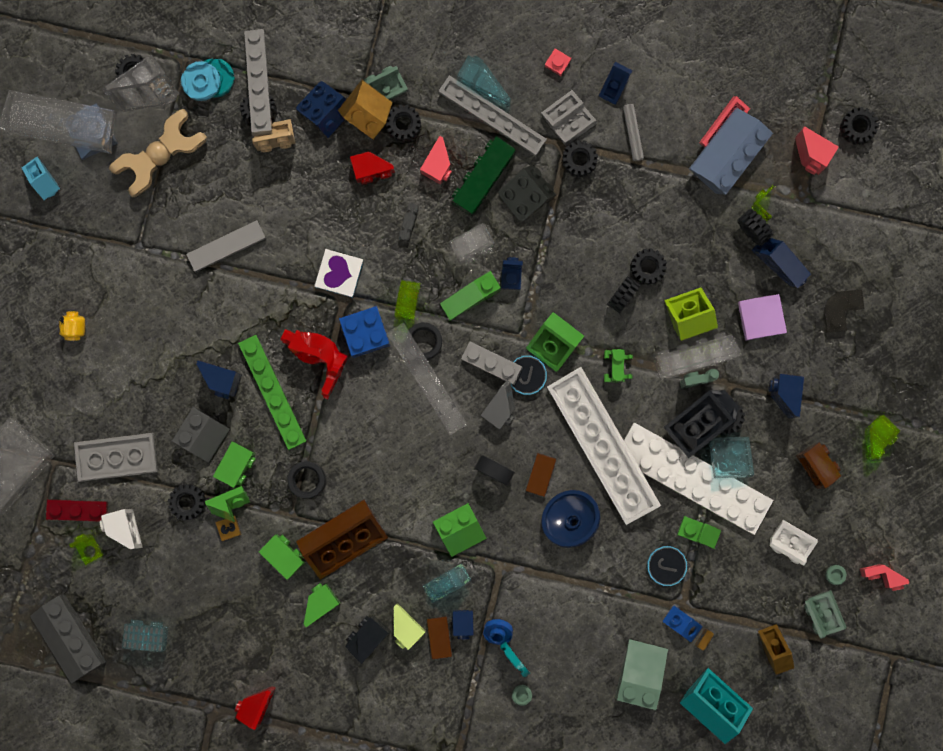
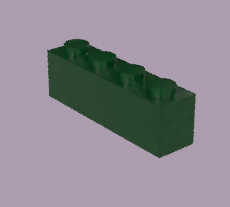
[451,136,516,217]

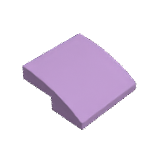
[738,294,787,340]

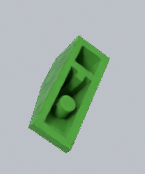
[440,271,501,321]

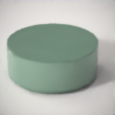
[825,565,847,585]
[512,685,532,706]

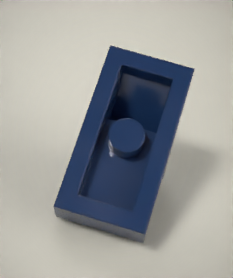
[599,62,633,105]

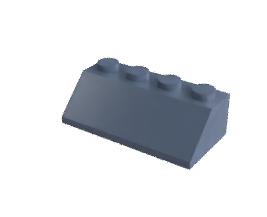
[689,108,773,195]

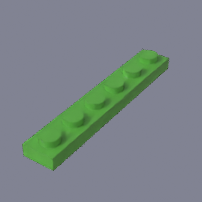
[238,335,307,450]

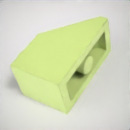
[394,603,426,650]

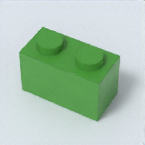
[213,441,256,488]
[259,534,306,580]

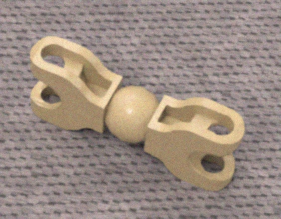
[109,109,207,197]

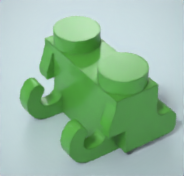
[604,349,633,383]

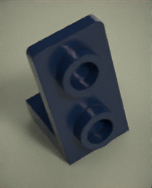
[501,257,523,290]

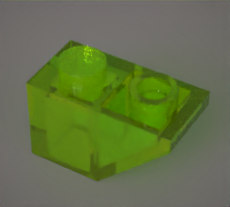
[865,415,900,460]

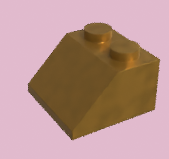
[338,80,392,139]

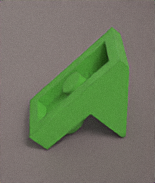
[205,486,250,522]
[677,516,721,549]

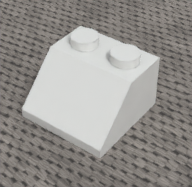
[100,509,143,549]

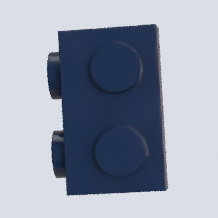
[296,81,346,138]

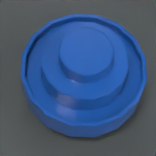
[483,619,513,645]

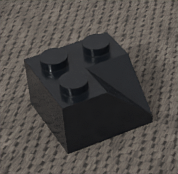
[345,615,391,664]

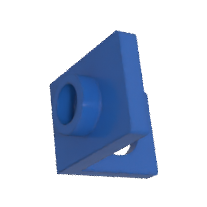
[663,606,703,642]

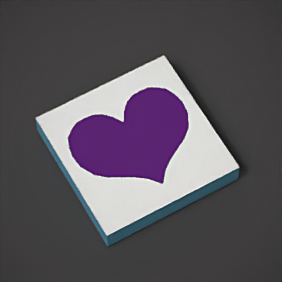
[315,249,364,298]

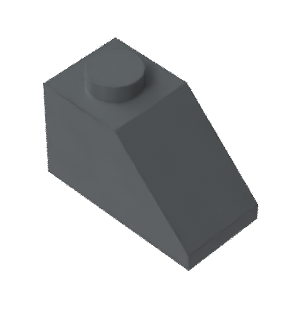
[481,380,515,429]

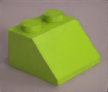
[664,288,718,341]

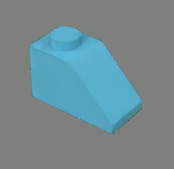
[22,156,60,200]

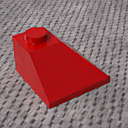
[234,686,276,730]

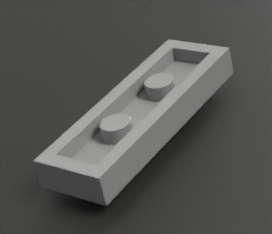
[461,342,523,385]

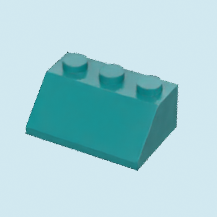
[680,668,753,744]

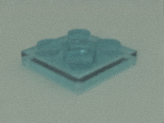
[709,437,754,478]

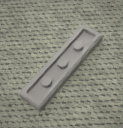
[186,220,266,272]

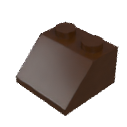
[796,442,841,489]

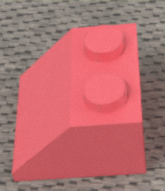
[795,126,838,175]

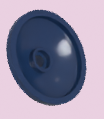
[542,490,600,548]

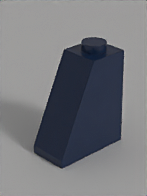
[752,238,811,288]

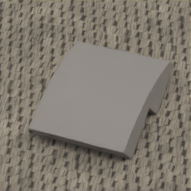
[541,90,597,146]

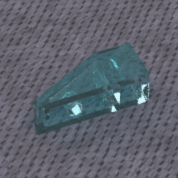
[457,55,511,107]

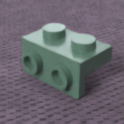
[364,66,408,100]
[804,590,847,639]

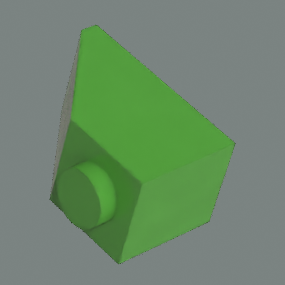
[304,583,340,627]

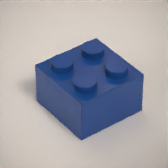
[339,306,390,358]

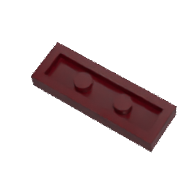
[46,500,108,521]

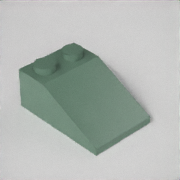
[615,639,668,710]

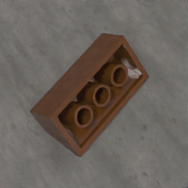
[296,500,388,580]

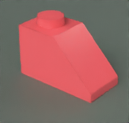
[420,136,452,185]

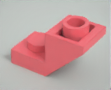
[860,564,909,591]

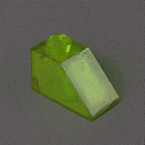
[394,280,421,322]

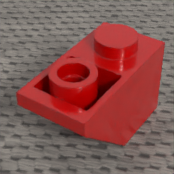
[350,152,395,184]

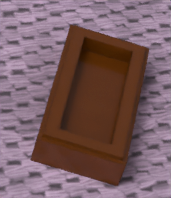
[525,453,556,497]
[427,616,452,659]

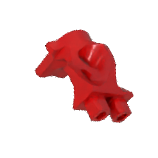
[280,329,348,400]

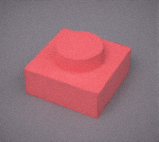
[544,49,571,76]

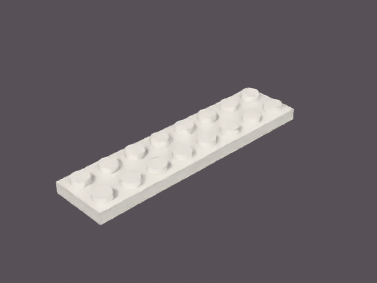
[547,367,661,525]
[624,423,773,535]

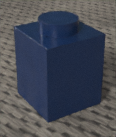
[453,610,473,639]

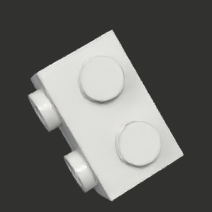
[770,520,818,566]

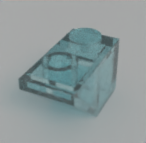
[423,563,471,603]

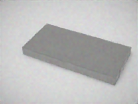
[74,433,158,482]

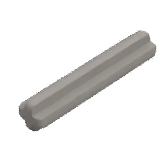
[623,104,644,161]

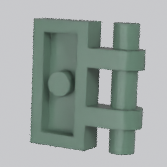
[680,369,719,389]

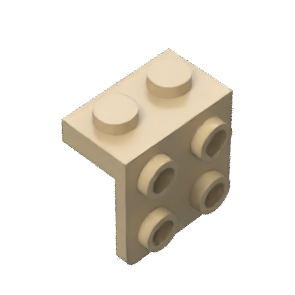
[252,119,296,152]

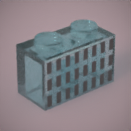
[122,620,168,652]

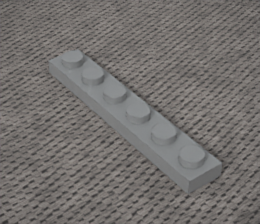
[244,29,273,136]
[438,75,547,157]

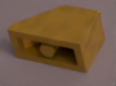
[758,624,795,675]

